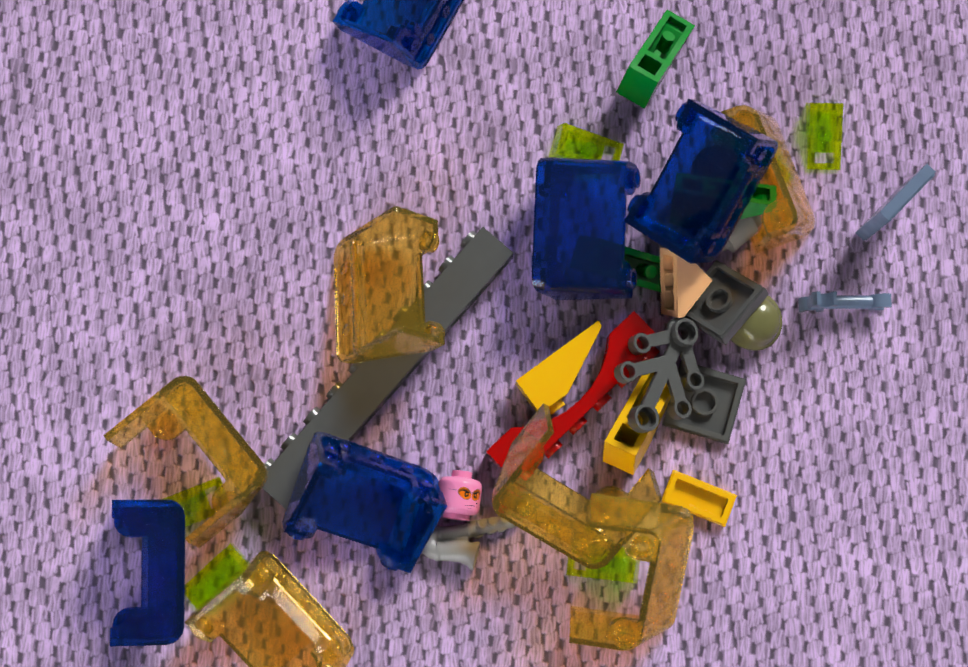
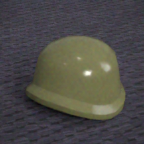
[731,296,782,351]

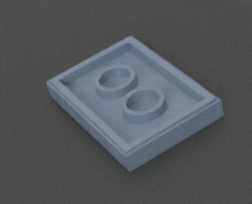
[855,164,936,241]

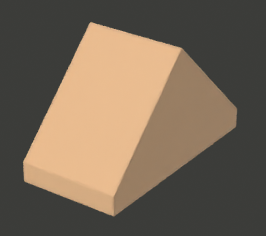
[660,247,713,318]

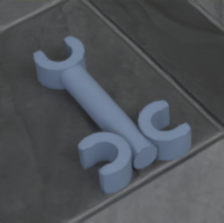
[798,291,892,313]

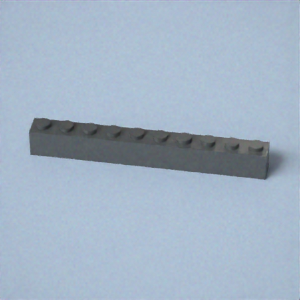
[256,227,513,511]

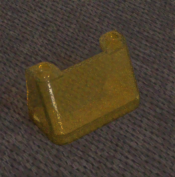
[709,105,815,254]
[184,551,354,667]

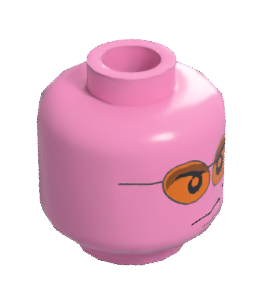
[436,470,482,521]

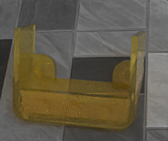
[103,376,268,548]
[492,403,662,569]
[569,493,694,651]

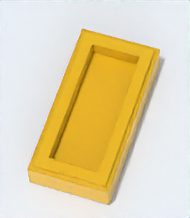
[660,470,737,527]

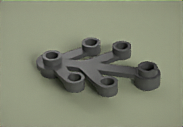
[614,317,705,433]

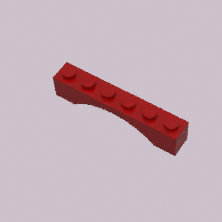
[486,311,660,483]

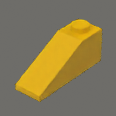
[515,321,602,417]
[603,372,671,475]

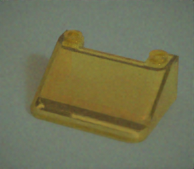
[334,206,445,364]

